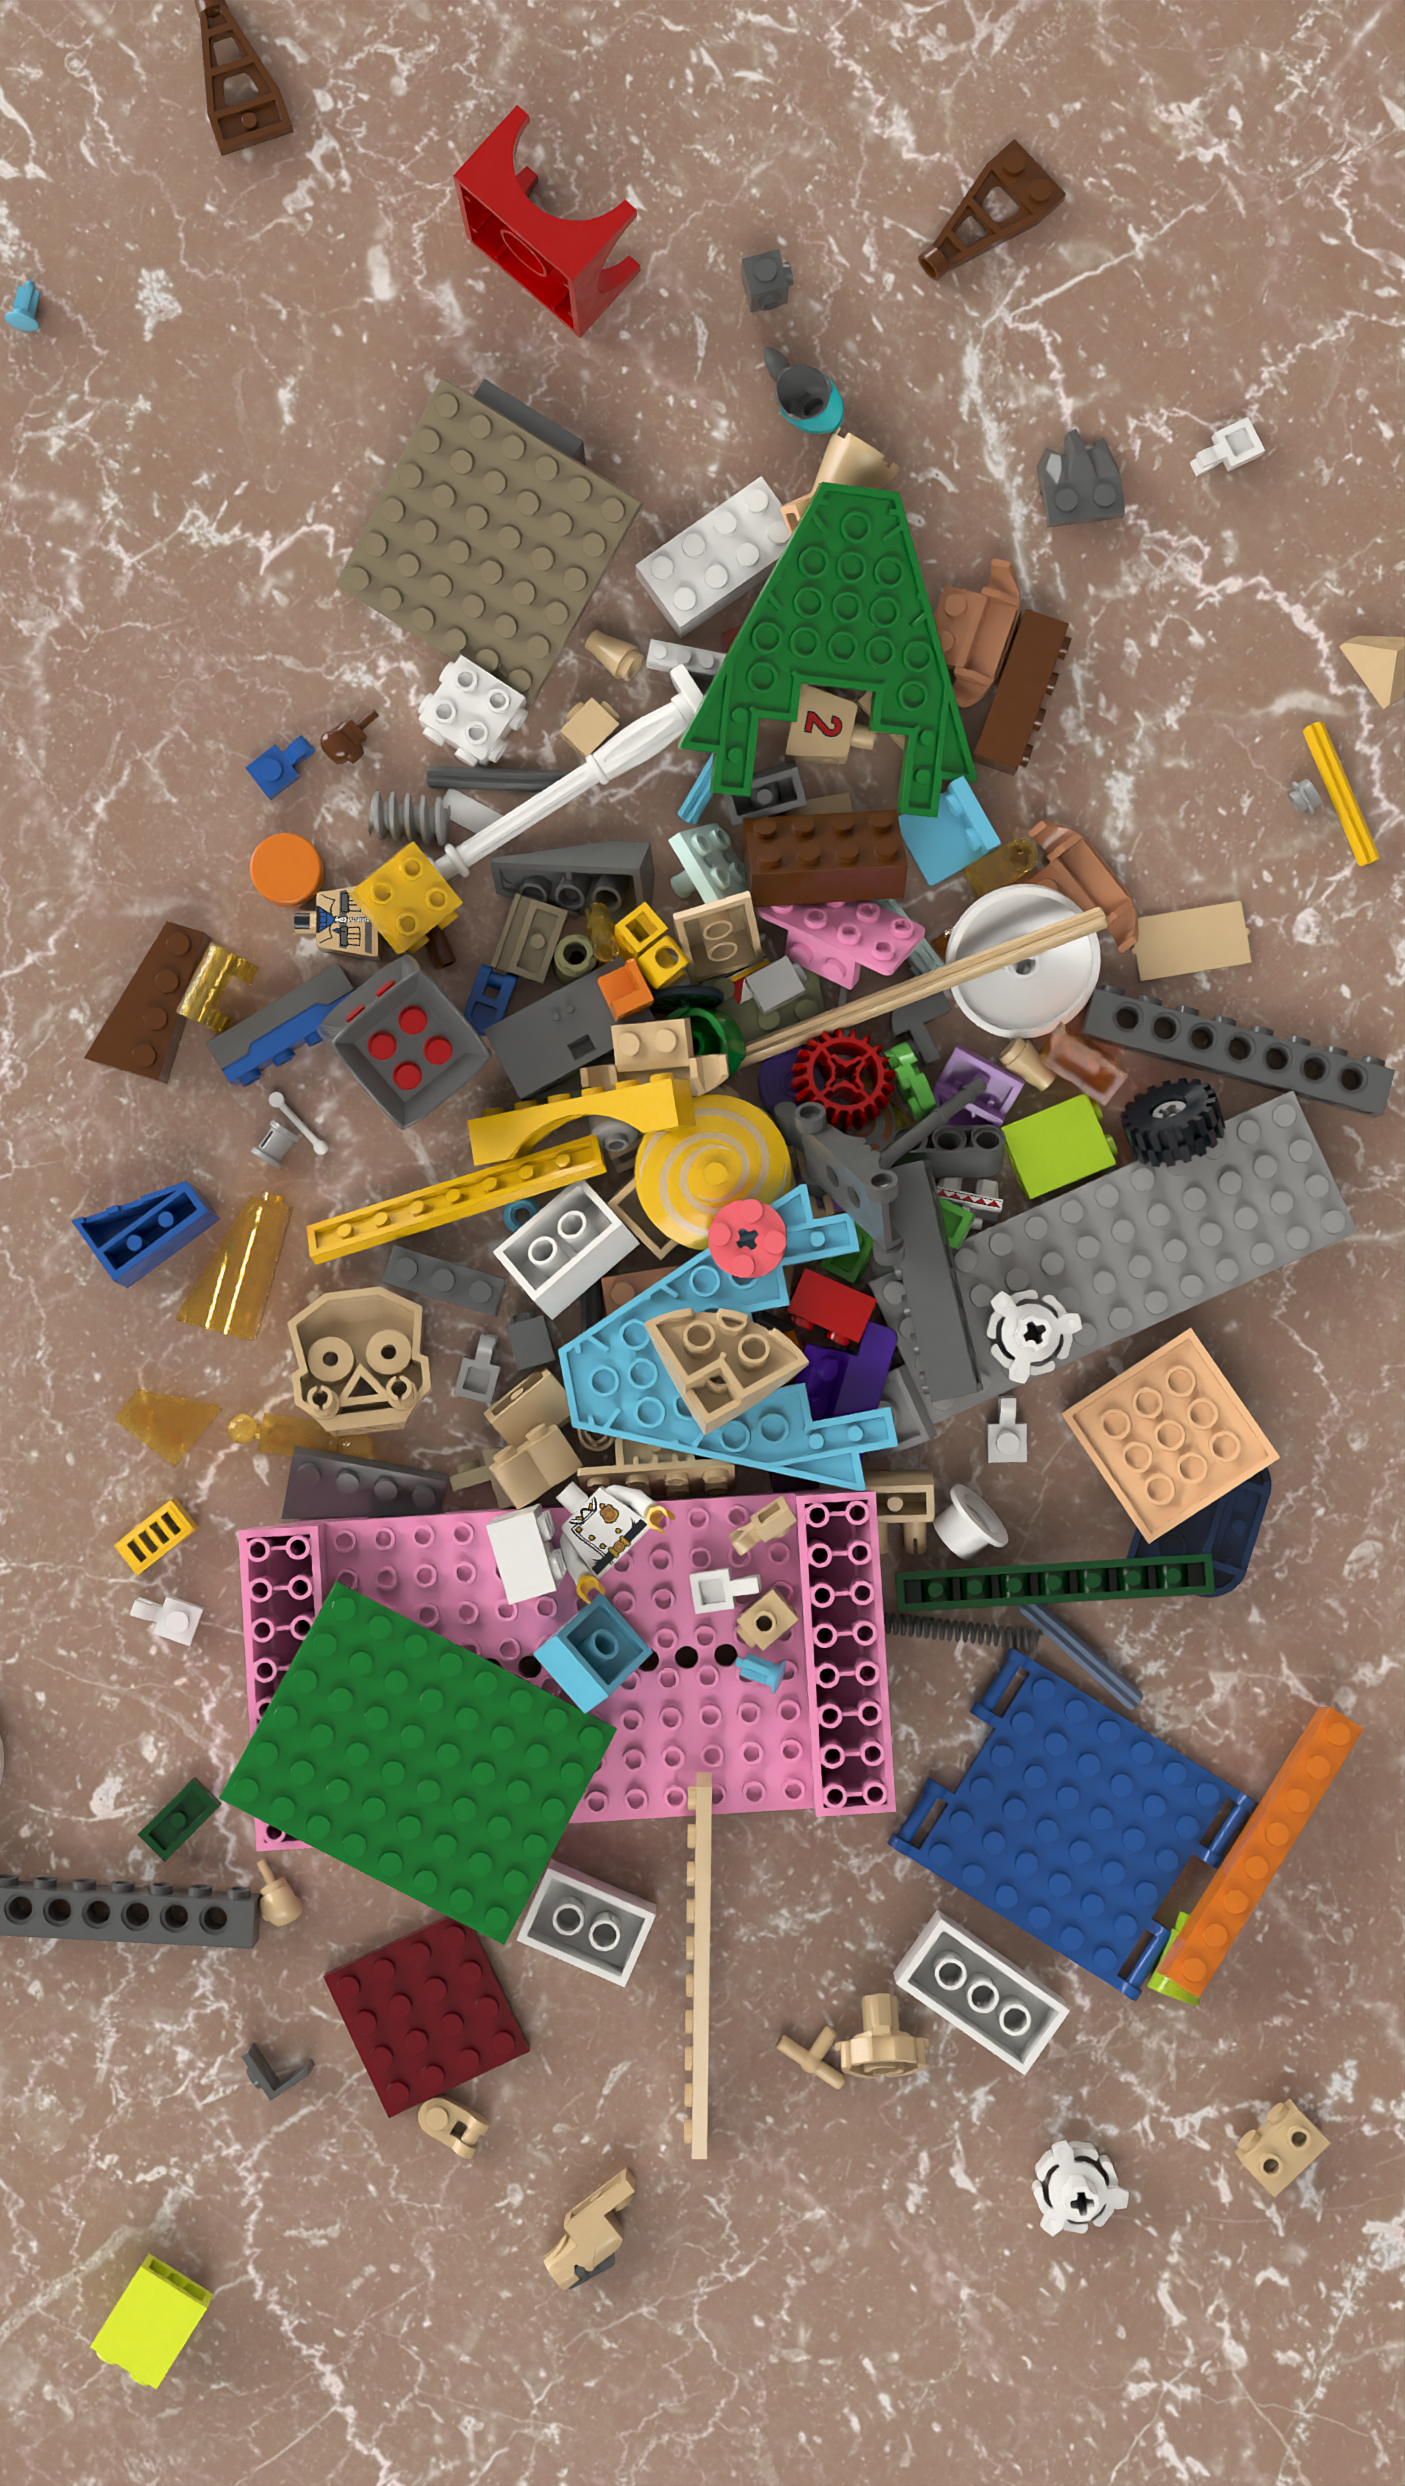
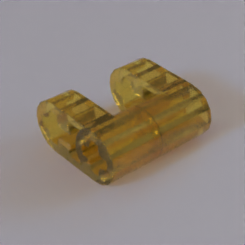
[175,942,259,1034]

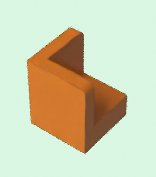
[597,957,654,1022]

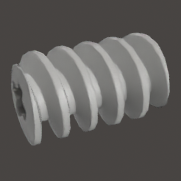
[368,790,451,847]

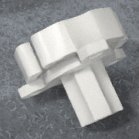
[985,1290,1082,1384]
[1032,2140,1129,2236]

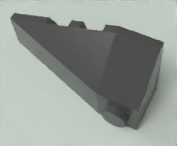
[491,841,655,931]

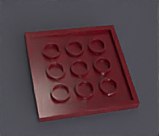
[323,1916,530,2118]

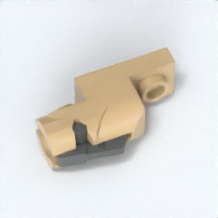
[543,2167,636,2290]

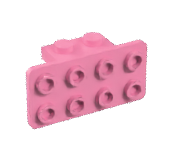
[758,900,925,990]

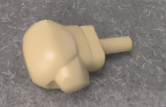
[257,1859,303,1927]

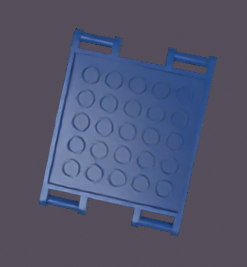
[887,1647,1259,2001]

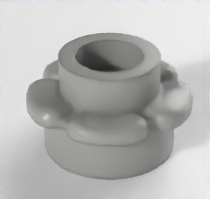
[1288,778,1322,815]

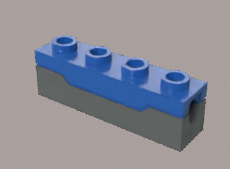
[206,963,356,1087]

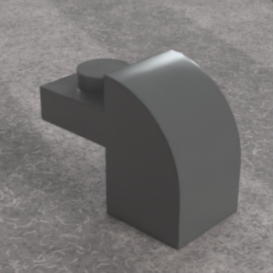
[889,991,951,1067]

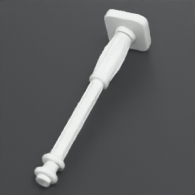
[427,663,704,883]

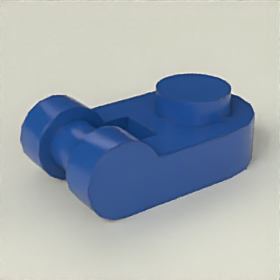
[464,964,519,1036]

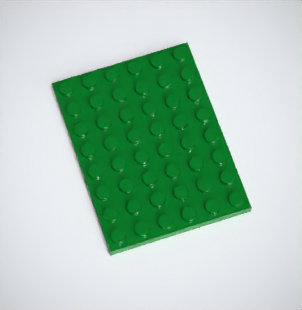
[219,1581,617,1945]

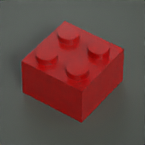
[784,1268,877,1347]

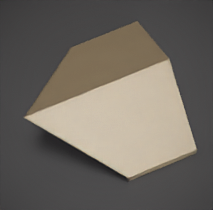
[1339,636,1405,709]

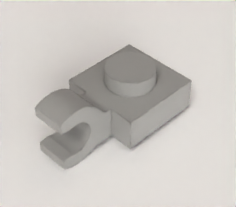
[454,1332,502,1404]

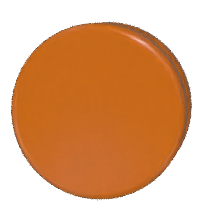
[250,833,325,908]

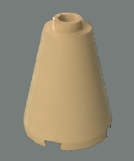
[811,427,901,492]

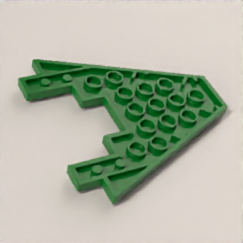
[678,482,977,818]

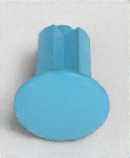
[4,281,41,332]
[735,1653,786,1694]

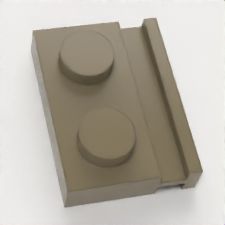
[490,893,569,985]

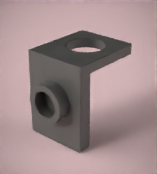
[241,2043,315,2101]

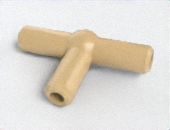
[776,2026,846,2089]

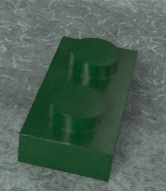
[137,1777,222,1862]

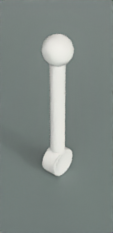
[269,1092,328,1155]

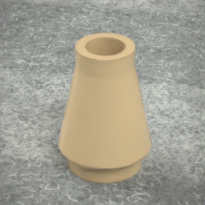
[585,629,644,681]
[998,1036,1056,1092]

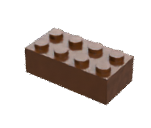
[741,810,908,907]

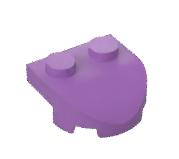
[932,1044,1025,1128]

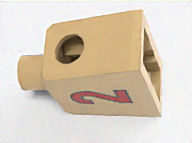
[784,684,876,764]

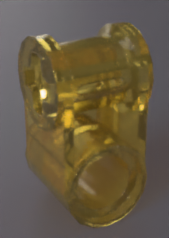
[961,838,1038,899]

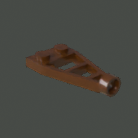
[194,0,294,156]
[918,139,1066,281]

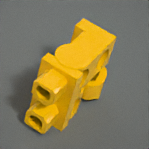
[613,902,690,992]

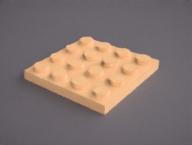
[1061,1328,1280,1544]

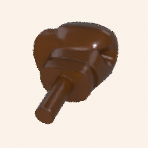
[320,709,379,765]

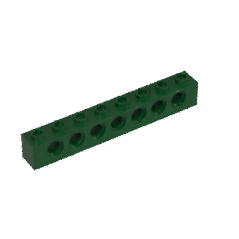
[895,1553,1215,1612]

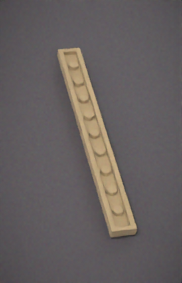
[684,1772,712,2159]

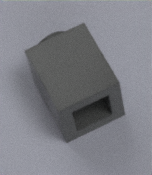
[506,1310,558,1371]

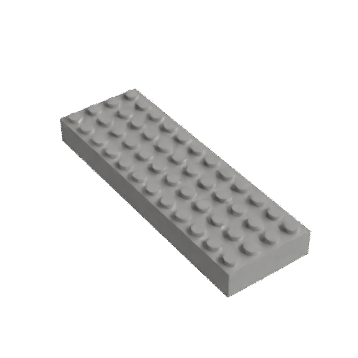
[866,1090,1358,1425]

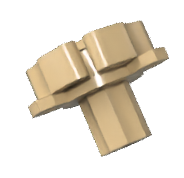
[835,1993,929,2078]

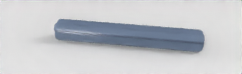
[1018,1604,1143,1710]

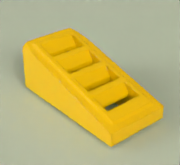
[114,1498,199,1576]

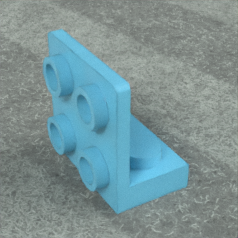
[898,776,1001,887]

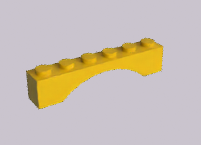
[467,1072,696,1166]

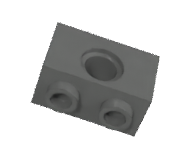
[724,760,807,826]

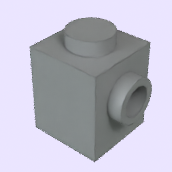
[745,955,808,1016]

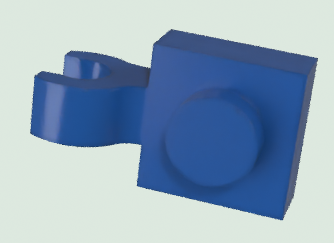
[245,735,315,800]

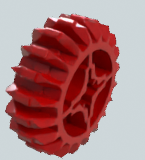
[791,1028,895,1132]

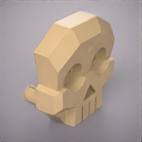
[287,1287,433,1437]

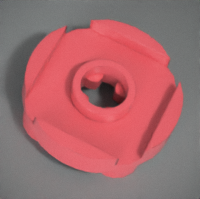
[708,1199,787,1278]

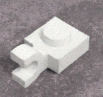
[1190,417,1265,477]
[986,1395,1027,1463]
[689,1567,763,1614]
[130,1595,205,1646]

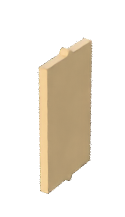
[1130,901,1252,982]

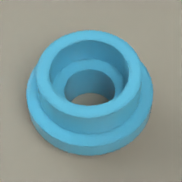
[503,1197,541,1233]

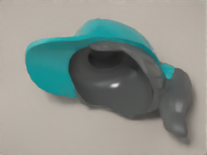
[764,347,845,434]

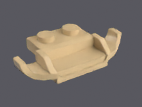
[580,1017,729,1096]

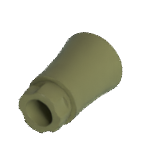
[552,934,606,986]

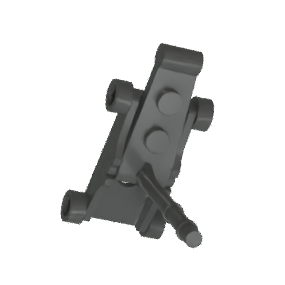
[774,1077,987,1266]

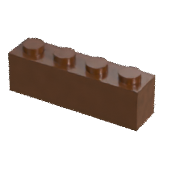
[972,609,1072,776]

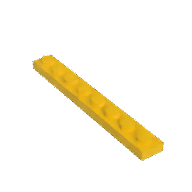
[306,1134,607,1265]

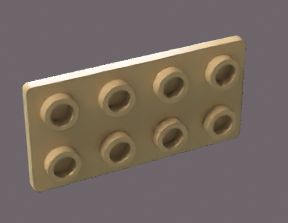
[577,1437,736,1498]

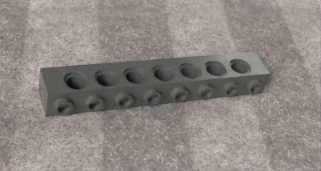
[1079,985,1395,1117]
[0,1874,261,1949]

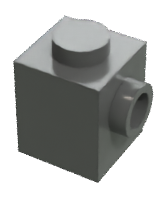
[741,249,794,312]

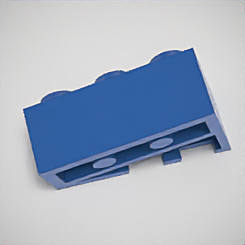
[71,1181,220,1288]

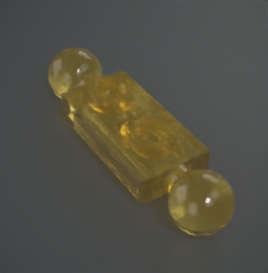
[227,1413,373,1459]

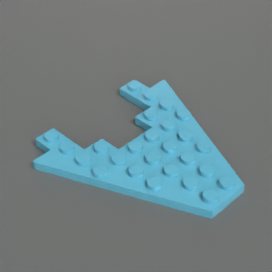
[558,1183,898,1491]

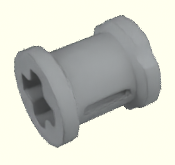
[251,1120,300,1170]

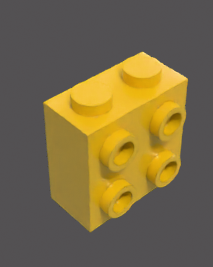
[348,841,463,954]

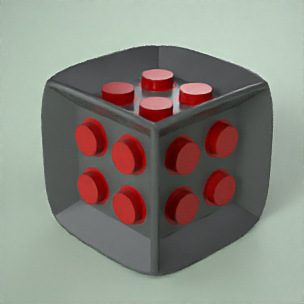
[317,954,492,1130]

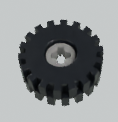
[1120,1078,1226,1167]

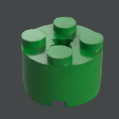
[664,1007,747,1083]

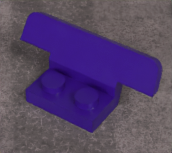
[795,1320,898,1464]

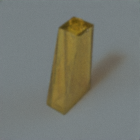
[176,1191,293,1341]

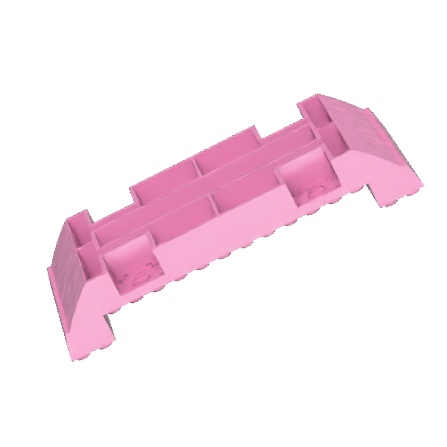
[238,1489,896,1851]

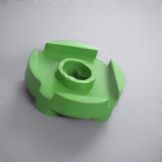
[883,1042,937,1120]

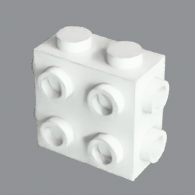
[418,655,529,768]

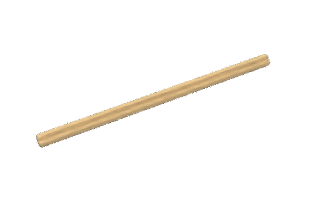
[737,907,1108,1070]

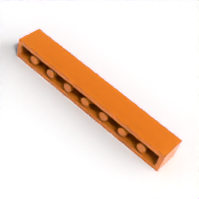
[1156,1707,1364,1998]

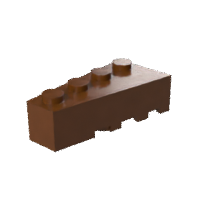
[84,921,212,1084]

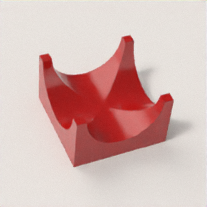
[453,105,641,338]

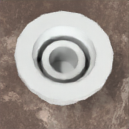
[933,1484,1009,1561]

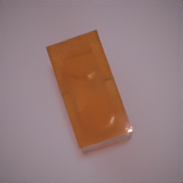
[1038,1021,1128,1106]

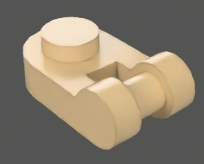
[418,2094,491,2159]

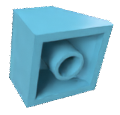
[533,1593,653,1714]

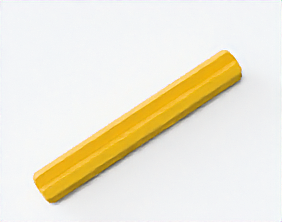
[1303,721,1380,866]

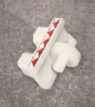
[936,1177,1003,1230]

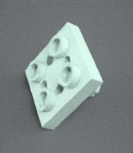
[668,822,748,904]

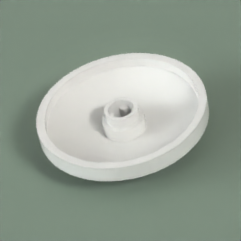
[945,884,1101,1039]

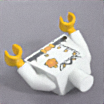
[556,1481,675,1605]

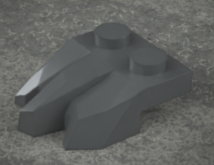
[1037,428,1125,528]

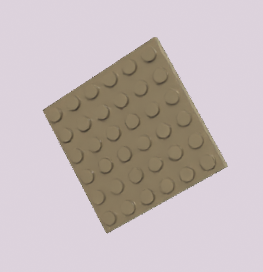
[336,378,644,707]

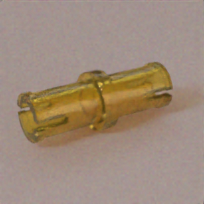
[584,902,619,962]

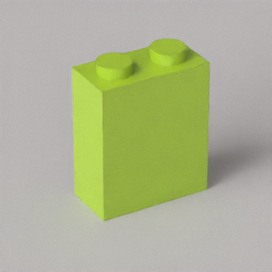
[1000,1092,1118,1201]

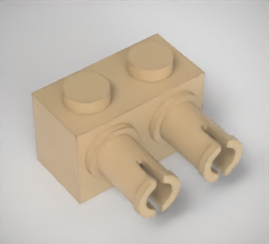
[863,1470,935,1554]

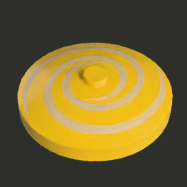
[634,1094,791,1250]

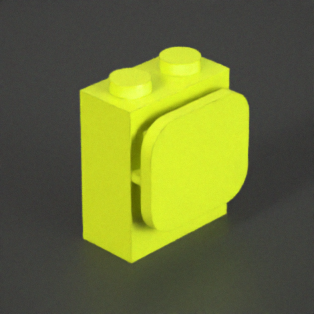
[90,2253,214,2389]

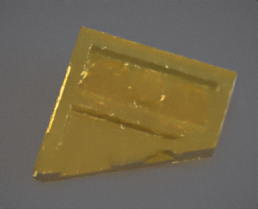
[114,1389,222,1468]

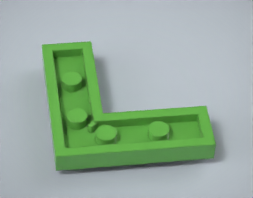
[821,1196,977,1285]

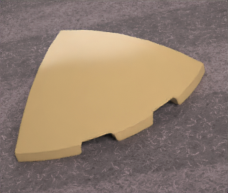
[644,1308,809,1435]

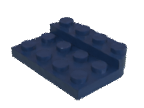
[1126,1467,1272,1598]

